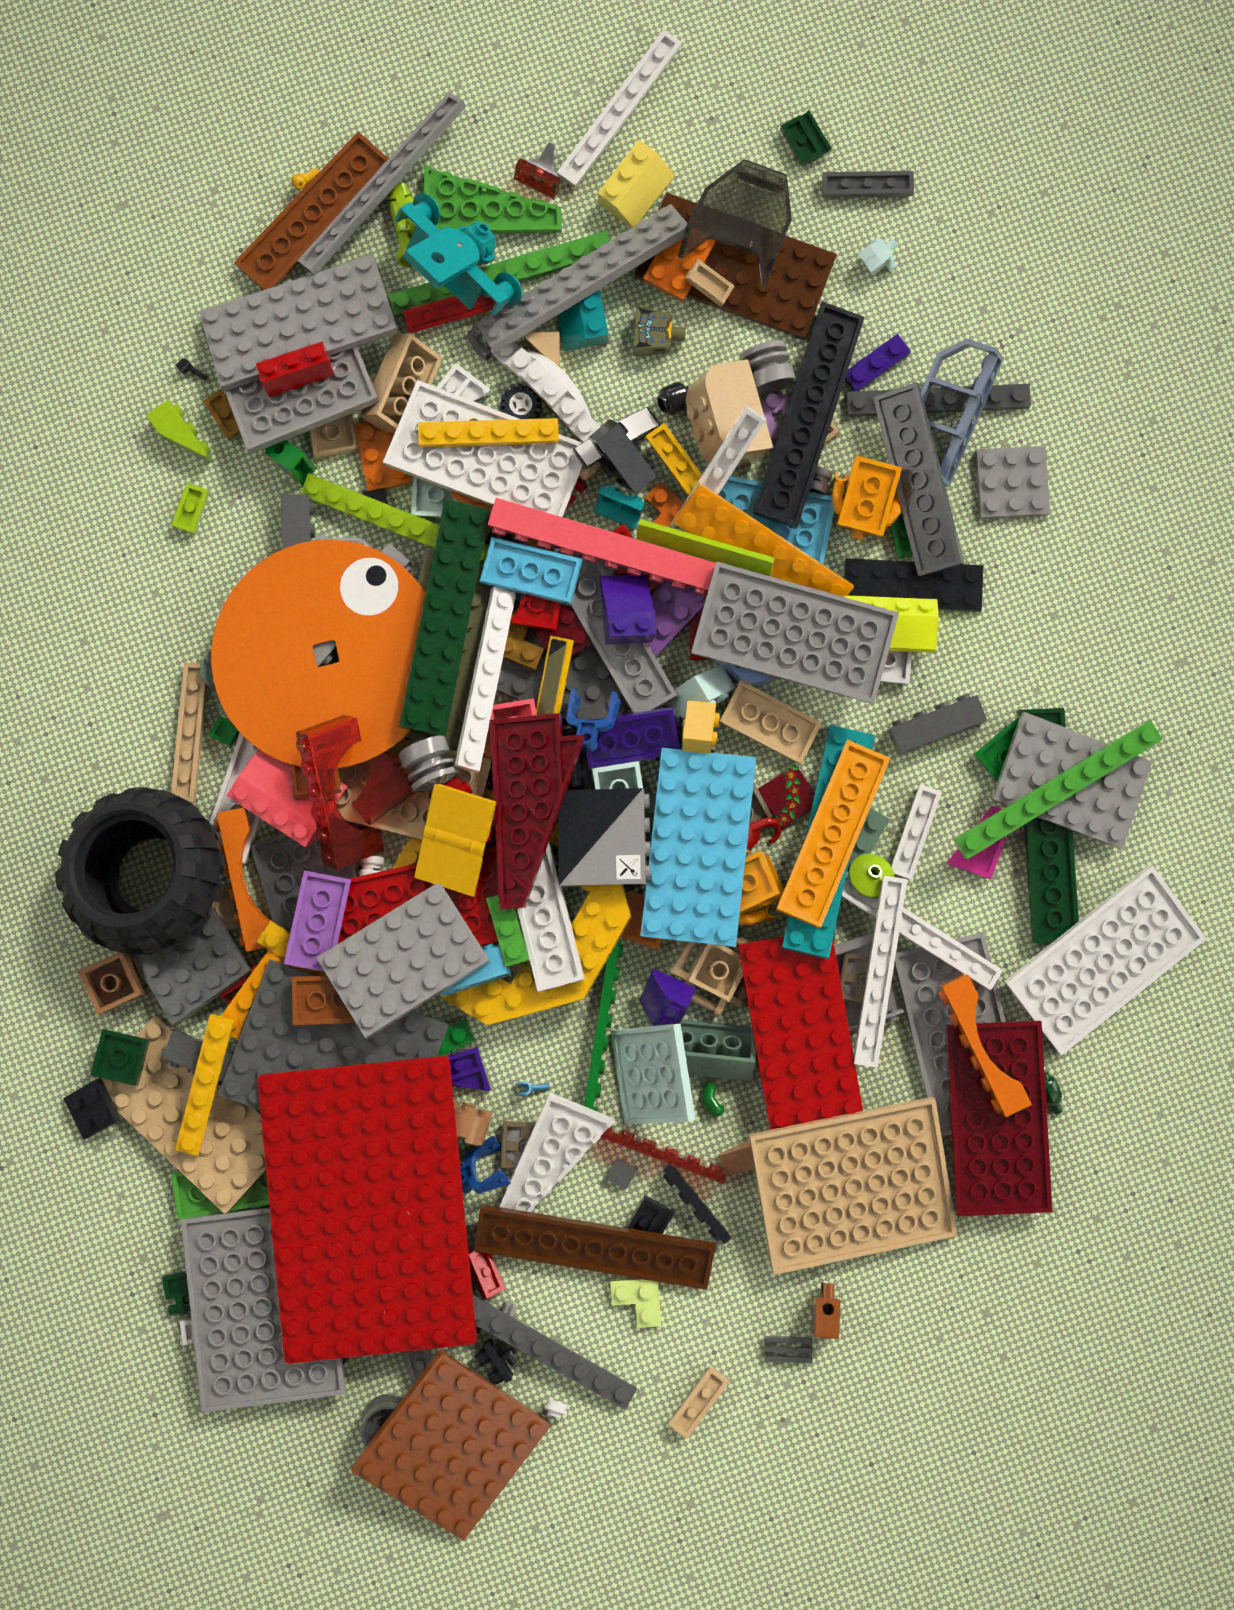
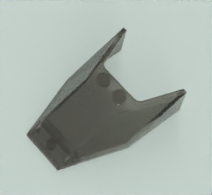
[678,159,792,289]

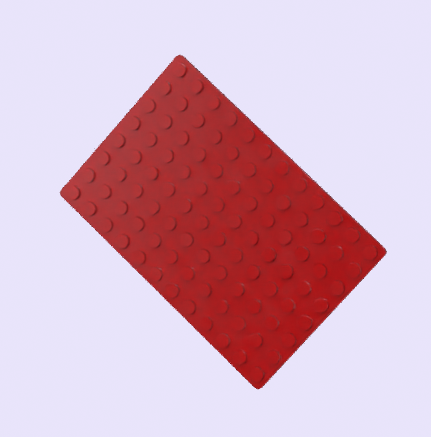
[257,1056,477,1364]

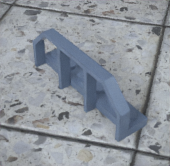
[921,339,1004,487]

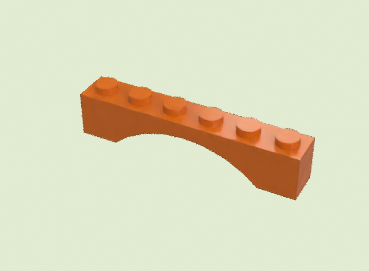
[214,807,270,952]
[938,974,1032,1117]

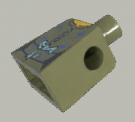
[633,306,686,356]

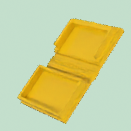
[414,784,496,897]

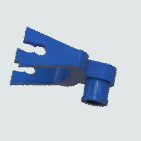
[566,689,621,752]
[460,1136,511,1194]

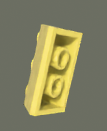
[598,140,675,228]

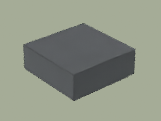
[605,1157,638,1190]

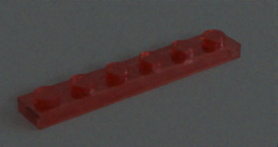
[601,1125,727,1184]

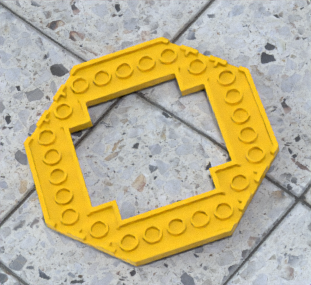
[392,786,632,1025]

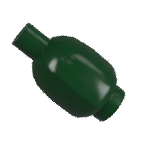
[1045,1071,1063,1115]

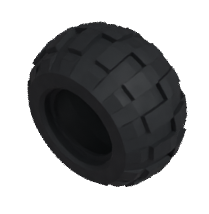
[55,787,225,955]

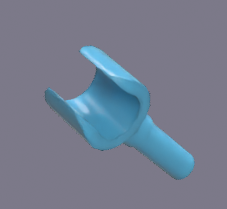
[515,1081,549,1096]

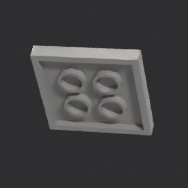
[975,446,1050,519]

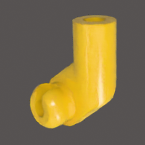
[291,167,319,190]

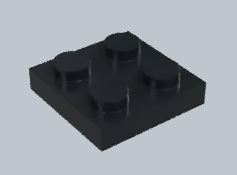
[63,1078,122,1140]

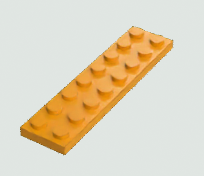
[673,482,854,597]
[776,740,890,929]

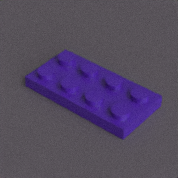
[585,707,681,769]

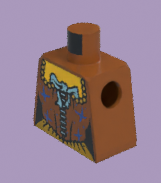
[810,1283,841,1339]

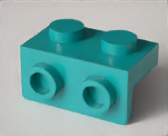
[594,485,645,529]

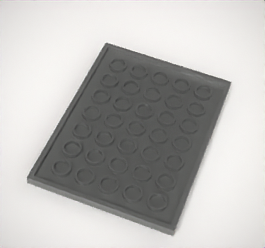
[218,959,449,1110]

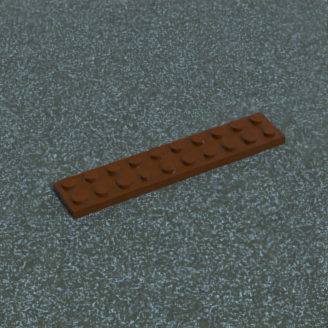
[473,1204,716,1290]

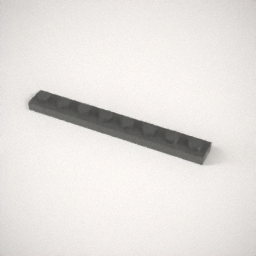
[846,384,1031,417]
[473,1295,637,1410]

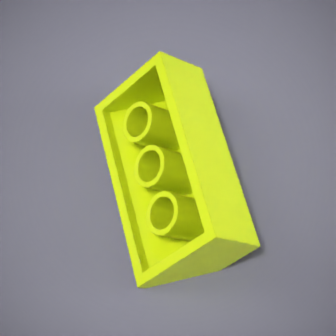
[844,596,939,653]

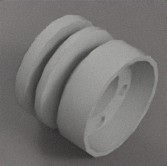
[739,340,796,396]
[399,736,460,793]

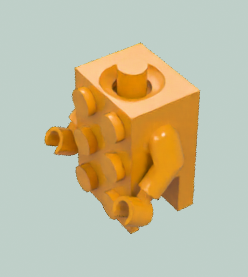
[832,456,902,541]
[739,850,784,925]

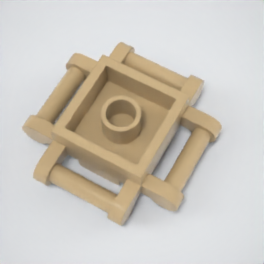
[669,935,753,1017]

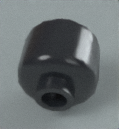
[657,381,689,416]

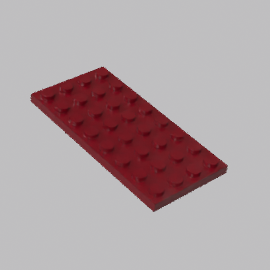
[945,1020,1053,1217]

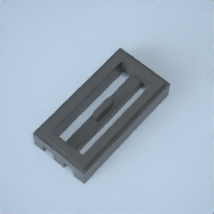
[764,1336,813,1363]

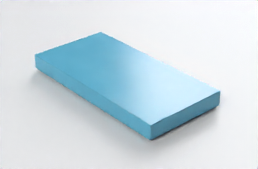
[479,537,583,605]

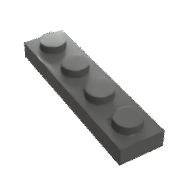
[822,171,914,198]

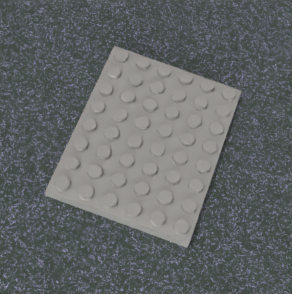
[181,1207,346,1413]

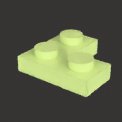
[610,1278,661,1328]

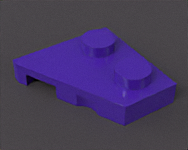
[448,1047,492,1092]

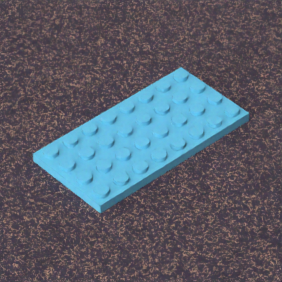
[641,748,756,947]

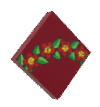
[758,764,815,828]

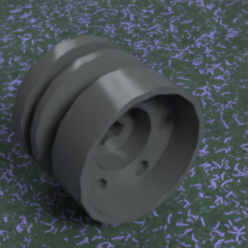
[361,1394,403,1446]

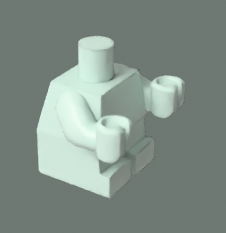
[858,238,898,276]

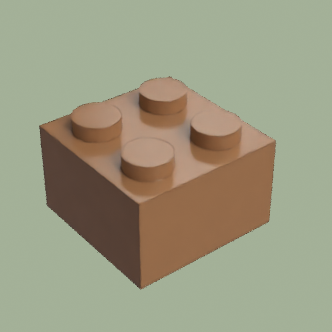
[78,953,147,1015]

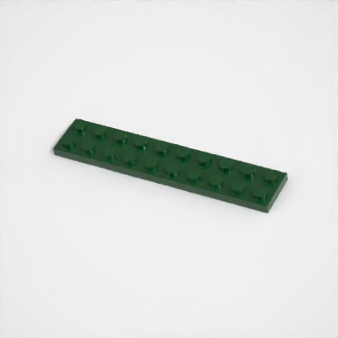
[398,498,490,737]
[1016,708,1079,943]

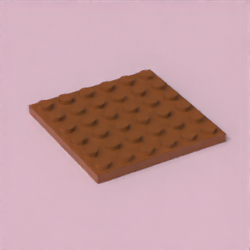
[350,1349,551,1541]

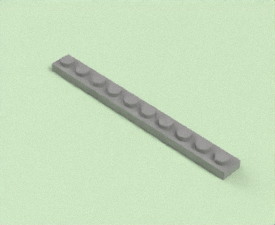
[297,92,466,275]

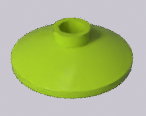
[849,854,895,898]

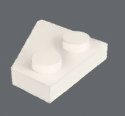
[437,363,491,401]

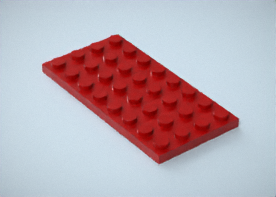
[338,846,524,946]
[737,936,863,1130]

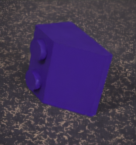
[639,968,696,1026]

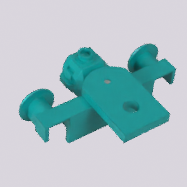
[394,193,522,316]

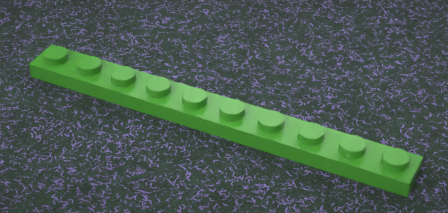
[388,231,610,318]
[953,720,1163,860]

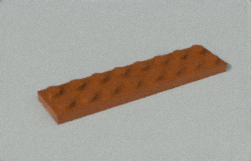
[234,131,389,290]

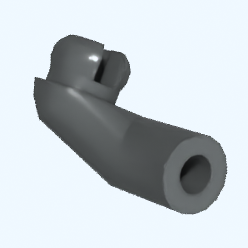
[467,326,493,361]

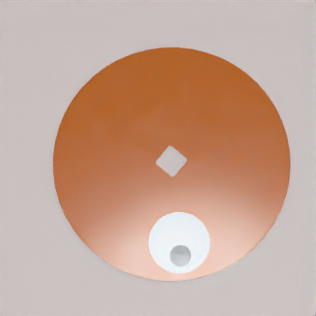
[211,539,425,769]

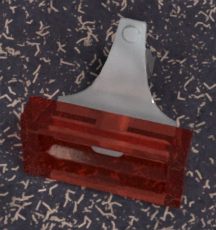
[514,142,561,199]

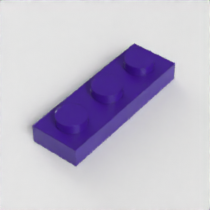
[845,334,911,391]

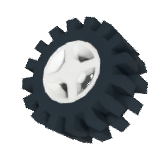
[500,383,542,419]

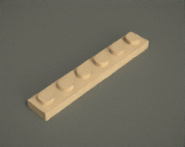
[171,662,207,803]

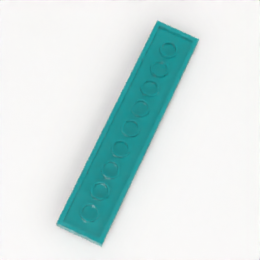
[781,725,875,960]

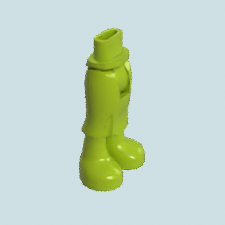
[388,183,416,266]

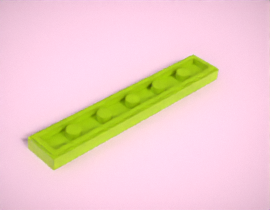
[636,519,775,577]

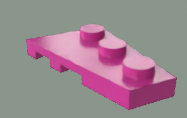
[946,806,1007,880]

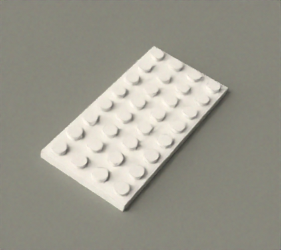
[383,380,583,517]
[1004,865,1206,1056]

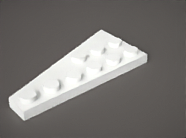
[499,1092,615,1212]

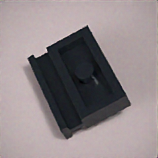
[625,1195,674,1234]

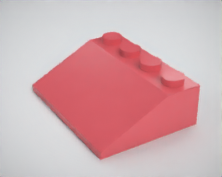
[226,749,348,847]

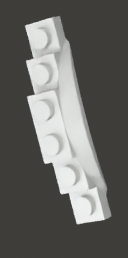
[491,342,601,443]

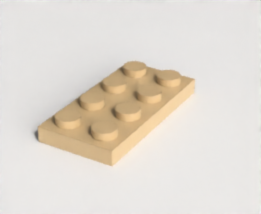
[719,681,822,764]

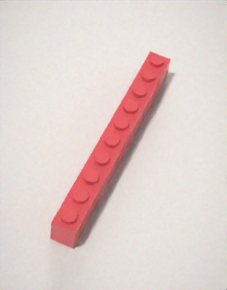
[488,498,716,597]

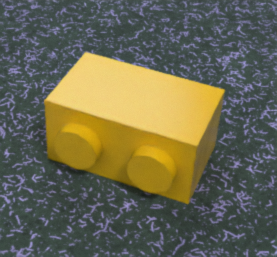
[682,701,720,754]

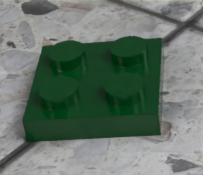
[90,1029,150,1086]

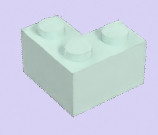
[668,665,735,721]

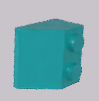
[557,290,609,351]

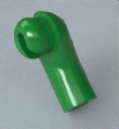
[701,1082,724,1117]

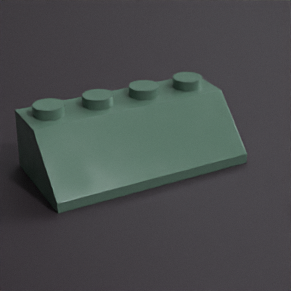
[680,1020,756,1081]

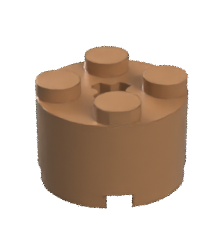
[454,1100,493,1146]

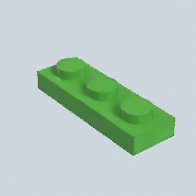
[486,895,530,968]

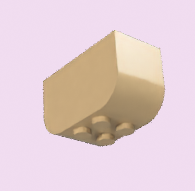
[685,360,773,466]

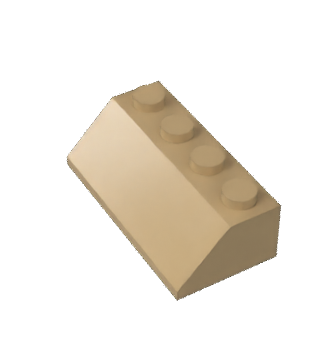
[360,333,442,434]

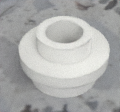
[544,1399,567,1418]

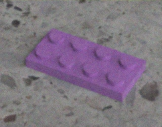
[647,581,706,658]
[284,870,351,972]

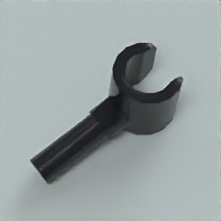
[176,358,209,381]

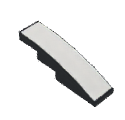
[573,407,660,470]

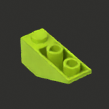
[146,399,212,462]

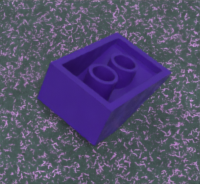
[599,574,656,645]

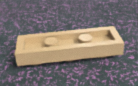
[668,1365,730,1439]

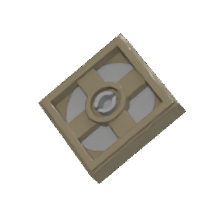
[840,952,870,1003]
[500,1121,536,1170]

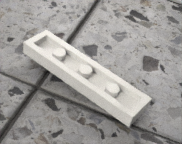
[891,784,942,880]

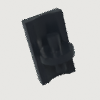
[475,1338,517,1385]

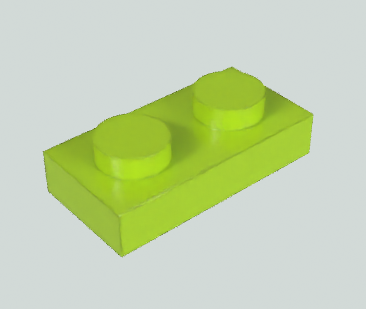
[171,483,210,535]

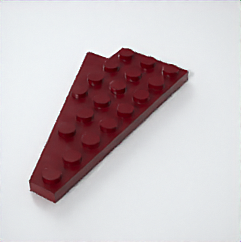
[490,713,585,910]

